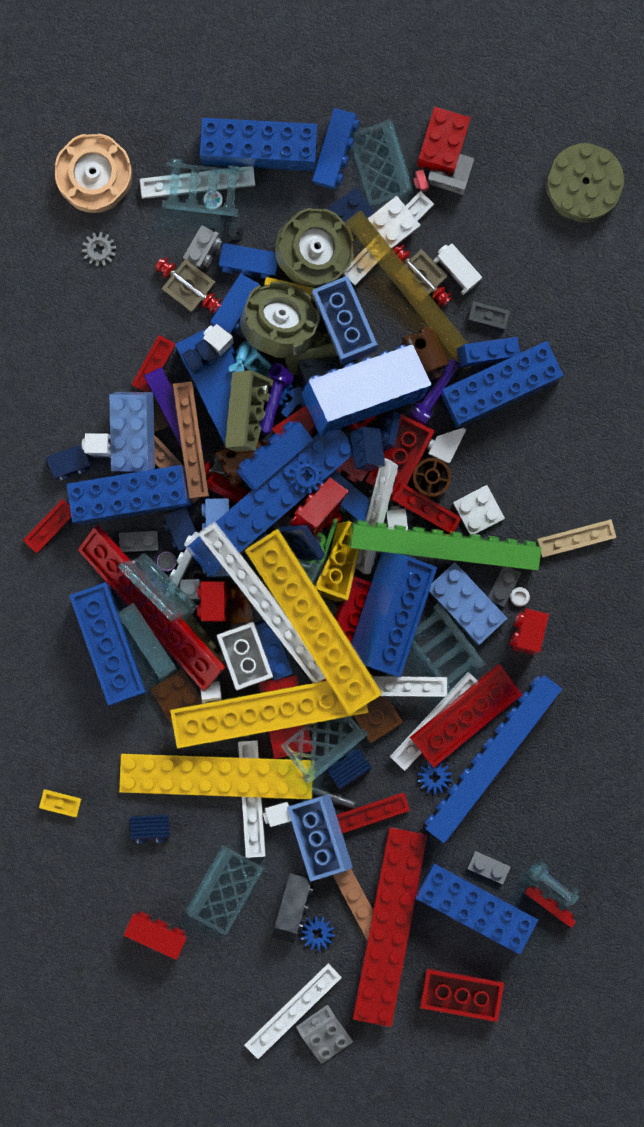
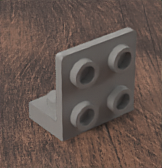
[427,154,474,195]
[183,225,223,270]
[296,1005,353,1063]

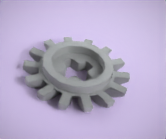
[82,232,116,266]

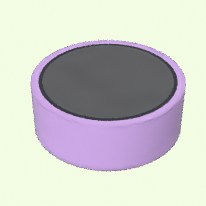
[157,552,177,572]

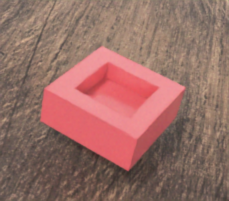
[413,169,429,193]

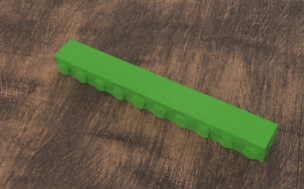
[348,520,542,570]

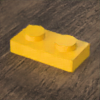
[39,789,82,818]

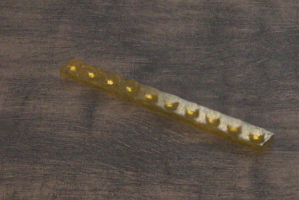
[345,210,471,371]

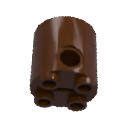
[400,326,450,382]
[216,440,267,487]
[412,458,451,500]

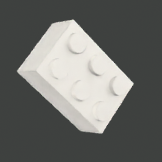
[217,622,273,691]

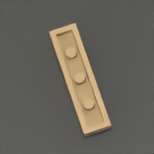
[537,519,616,558]

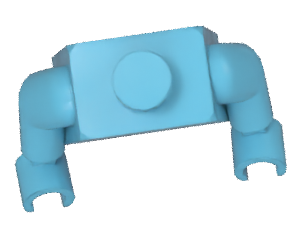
[229,341,273,394]

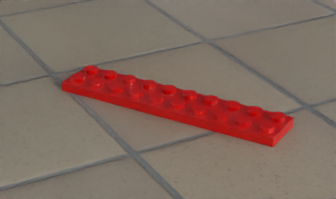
[78,525,226,691]
[353,827,427,1027]

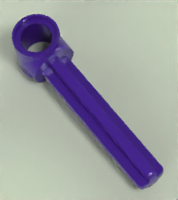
[408,359,460,426]
[260,363,293,435]

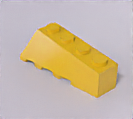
[315,521,360,602]

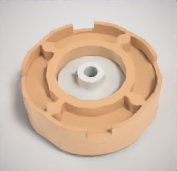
[55,133,132,213]

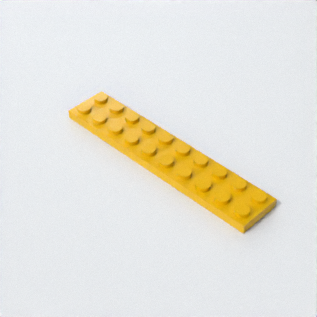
[245,529,383,715]
[170,681,368,748]
[120,754,314,799]

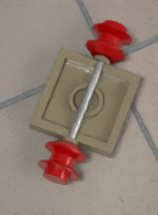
[390,245,452,307]
[155,257,222,314]

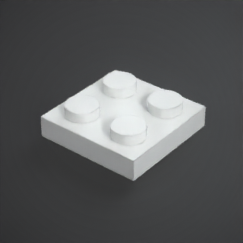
[367,196,421,250]
[453,485,505,534]

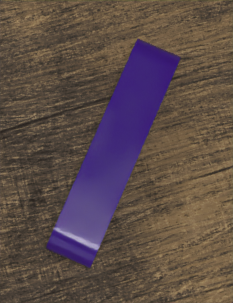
[144,367,204,451]

